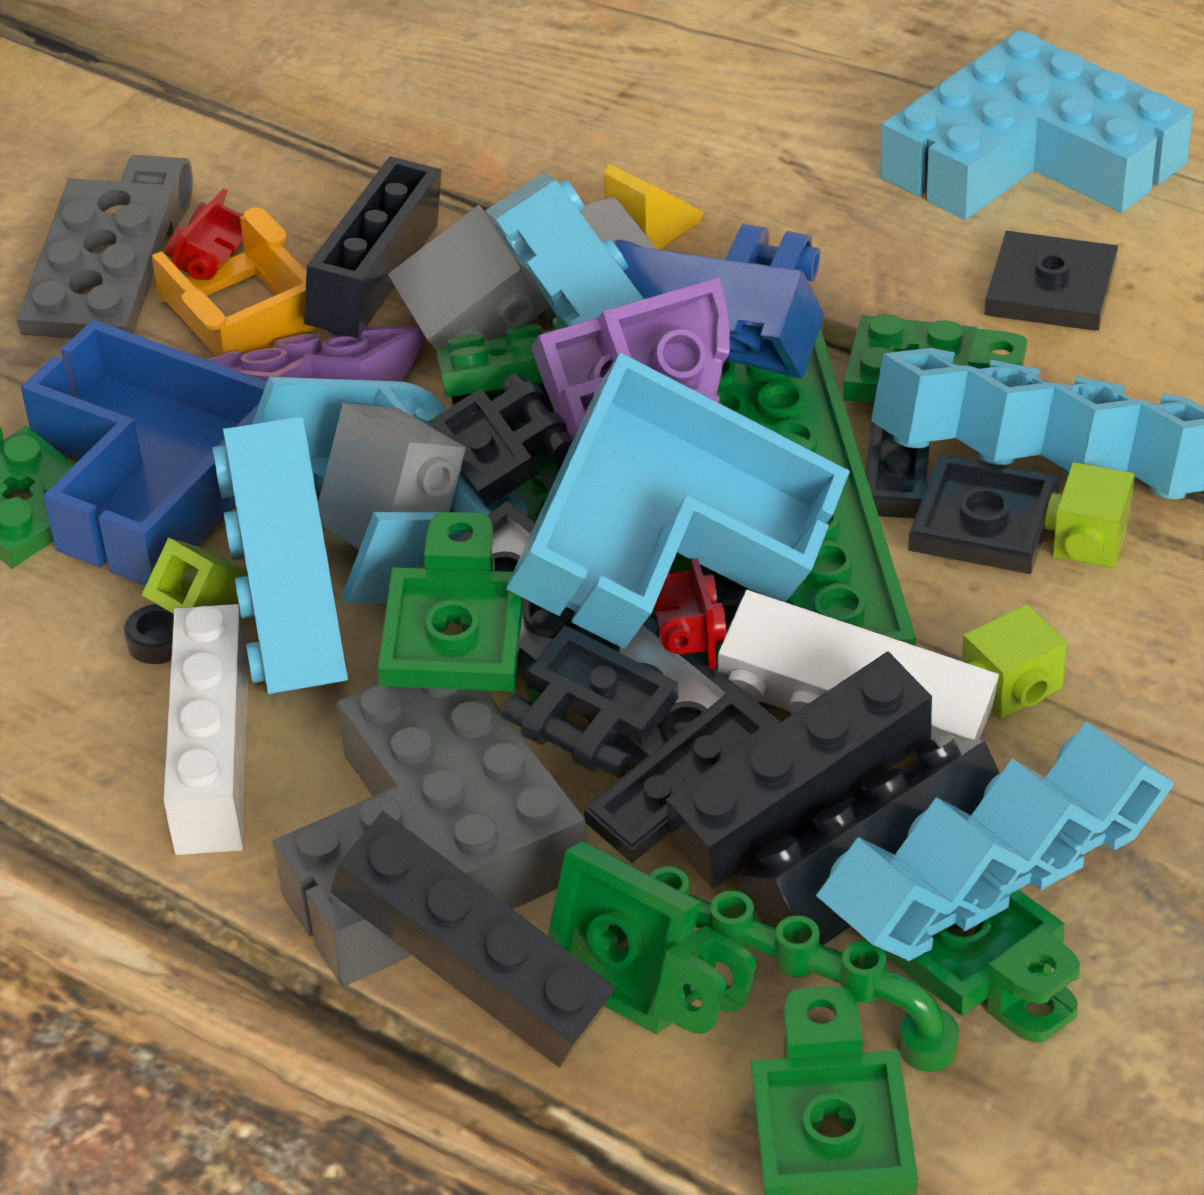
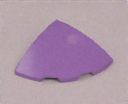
[531,278,730,441]
[206,326,426,382]

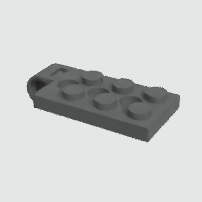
[16,155,193,338]

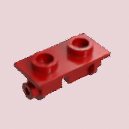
[165,188,244,280]
[653,558,726,669]

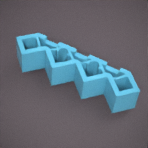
[485,172,644,327]
[871,348,1204,499]
[816,721,1175,961]

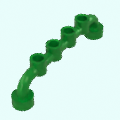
[609,866,959,1072]

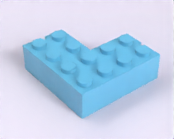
[880,30,1194,220]
[506,353,850,649]
[212,416,348,694]

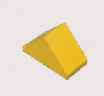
[604,163,705,250]

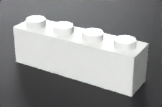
[718,590,999,755]
[164,604,249,855]

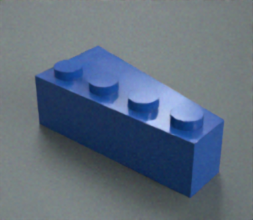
[614,240,825,379]

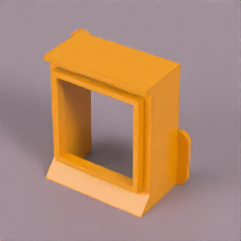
[152,207,321,356]

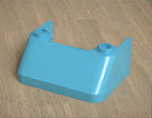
[252,377,528,604]

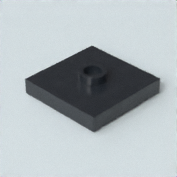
[984,230,1118,331]
[908,455,1060,574]

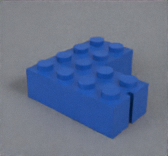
[21,320,267,586]

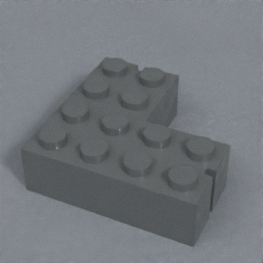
[273,684,587,987]

